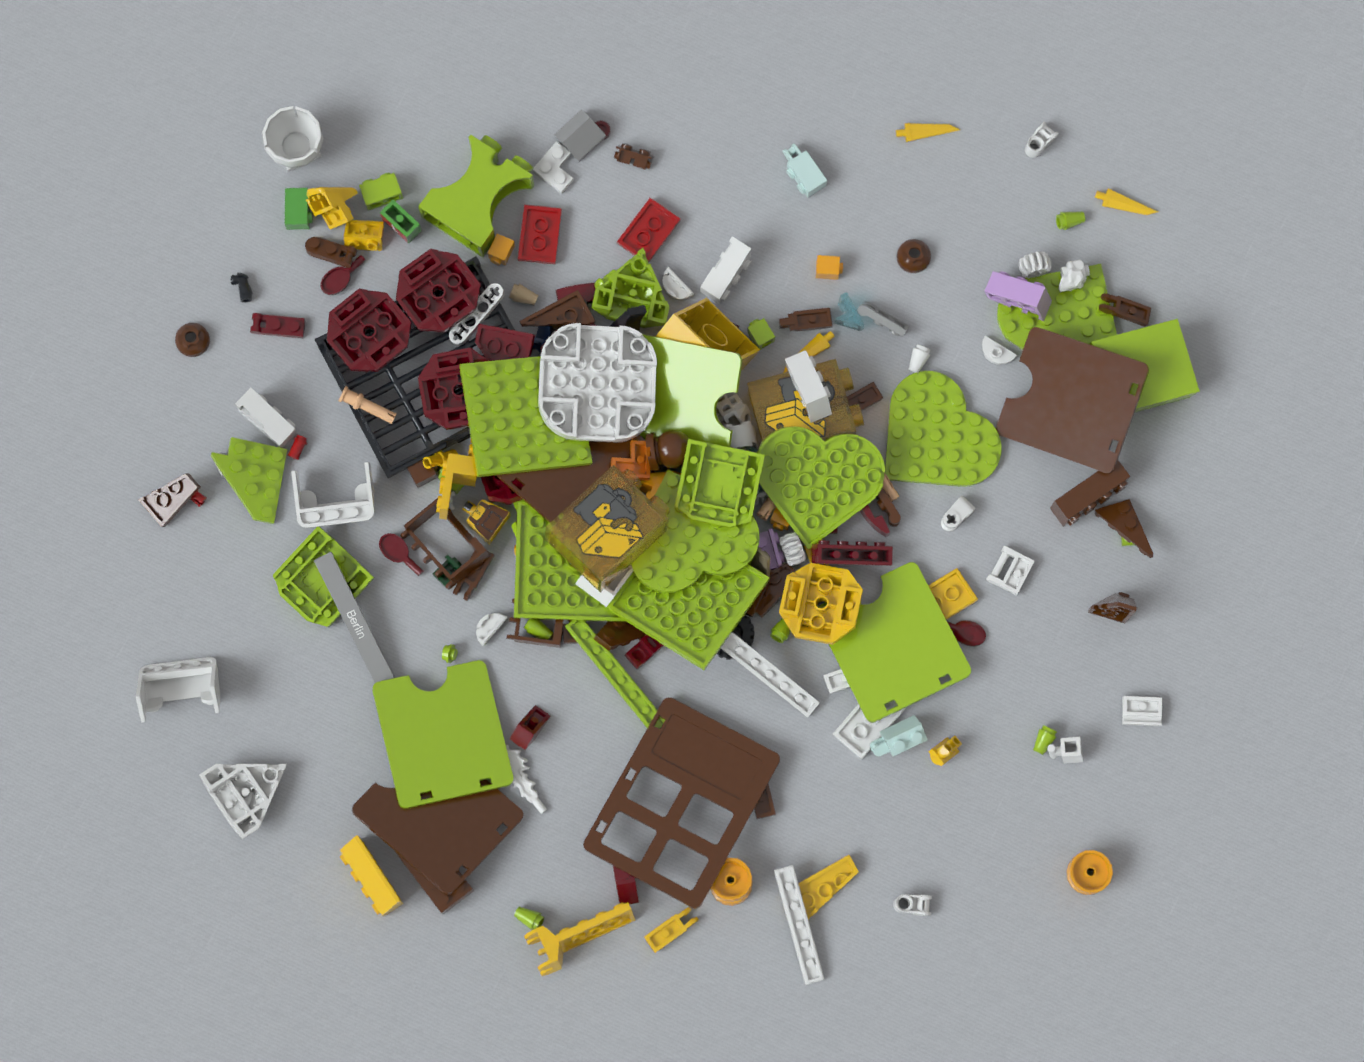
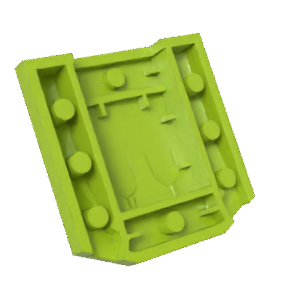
[675,439,765,527]
[273,526,375,627]

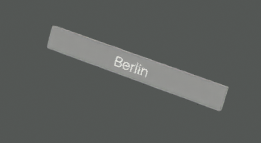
[314,552,395,683]

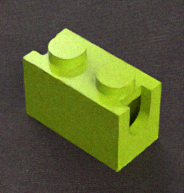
[359,173,403,211]

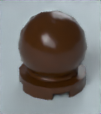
[646,430,689,471]

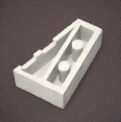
[700,236,752,304]
[785,350,832,423]
[235,387,297,448]

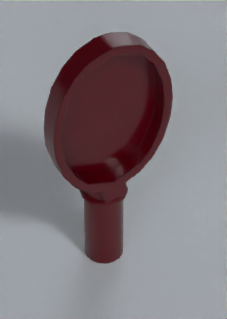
[320,255,366,295]
[379,533,424,576]
[947,621,986,647]

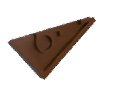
[519,290,596,327]
[1095,499,1154,558]

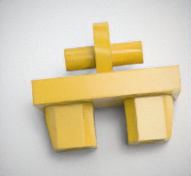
[928,735,962,766]

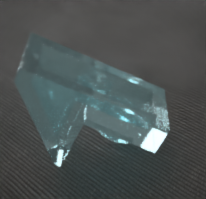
[835,292,864,331]

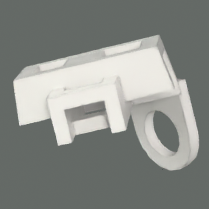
[716,394,752,423]

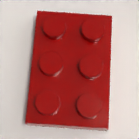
[617,198,680,263]
[518,205,562,265]

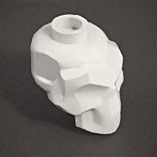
[1059,259,1090,292]

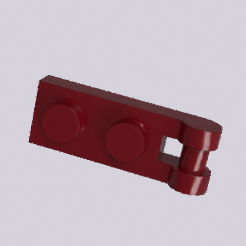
[250,313,306,338]

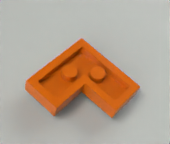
[611,440,650,481]

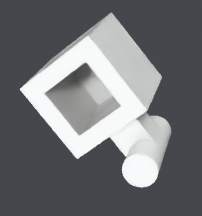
[1047,737,1083,764]

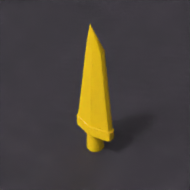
[896,123,960,142]
[1095,188,1158,215]
[782,331,835,375]

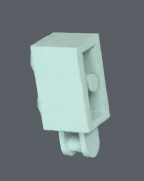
[783,143,827,197]
[870,715,928,756]

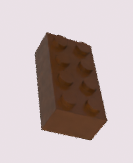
[1050,460,1131,527]
[396,852,474,914]

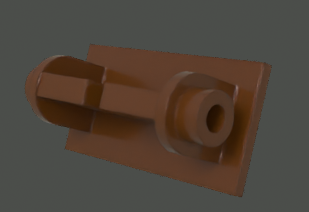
[614,143,654,170]

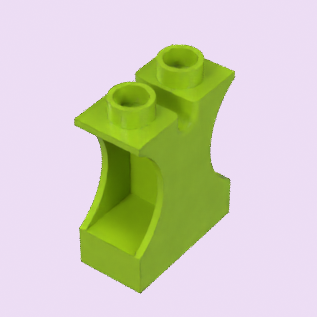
[418,134,534,258]

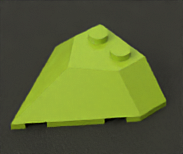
[592,248,669,328]

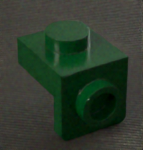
[432,555,462,589]

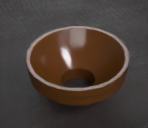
[896,239,931,273]
[175,323,210,357]

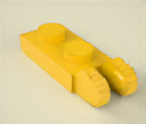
[644,907,699,953]

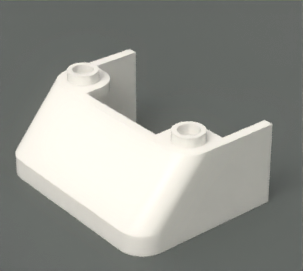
[291,462,375,528]
[136,657,221,723]

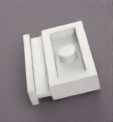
[1122,696,1162,726]

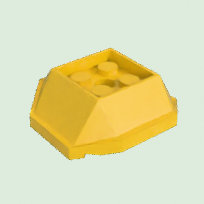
[779,563,863,645]

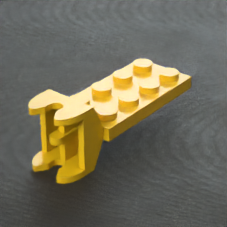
[524,903,636,976]

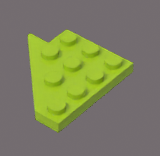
[210,437,287,524]

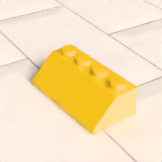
[340,835,404,916]

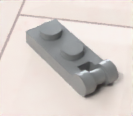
[857,302,909,336]

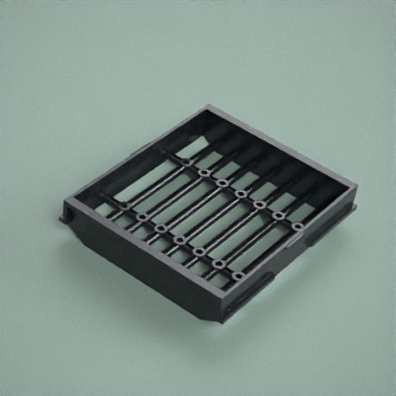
[314,256,515,478]

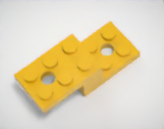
[436,440,477,520]

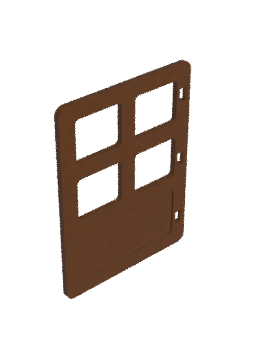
[583,697,780,909]

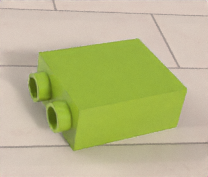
[1089,318,1200,413]

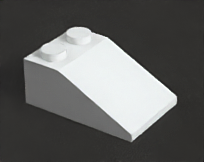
[575,550,633,607]

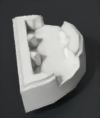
[662,267,694,300]
[982,336,1017,365]
[476,613,508,647]

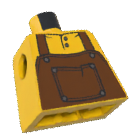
[462,499,511,545]

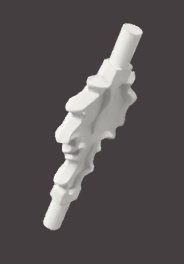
[506,744,547,814]

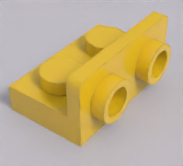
[344,220,384,251]

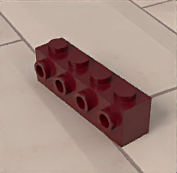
[812,540,893,566]

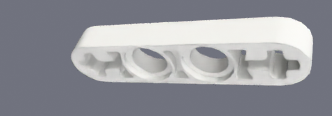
[449,283,504,346]

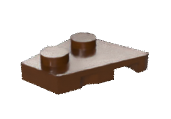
[594,621,646,651]

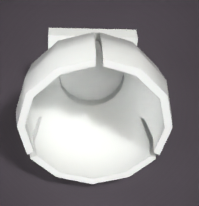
[262,106,323,172]

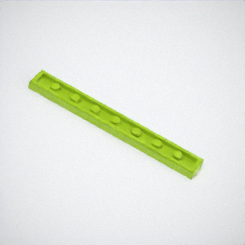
[565,620,665,729]

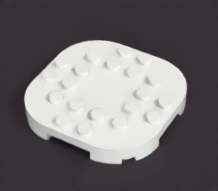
[538,323,657,442]

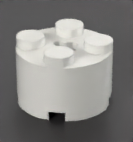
[723,421,759,453]

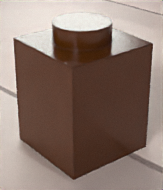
[408,459,439,488]

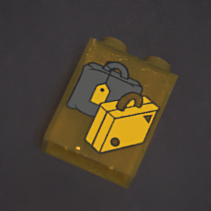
[747,359,864,442]
[545,465,670,593]

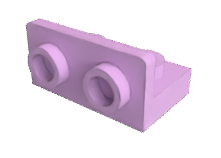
[759,528,784,571]

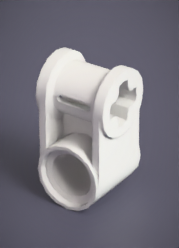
[1025,121,1059,158]
[941,495,976,532]
[893,894,932,916]

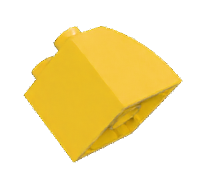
[655,298,760,371]

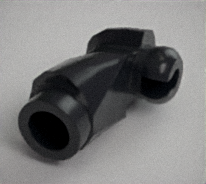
[231,273,253,303]

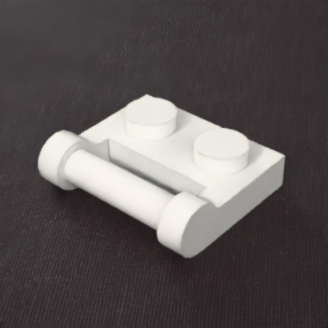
[986,546,1034,596]

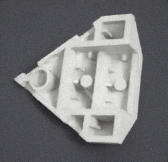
[199,764,287,840]

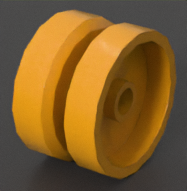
[1066,850,1113,895]
[711,858,753,906]

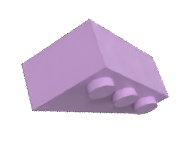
[984,271,1052,321]

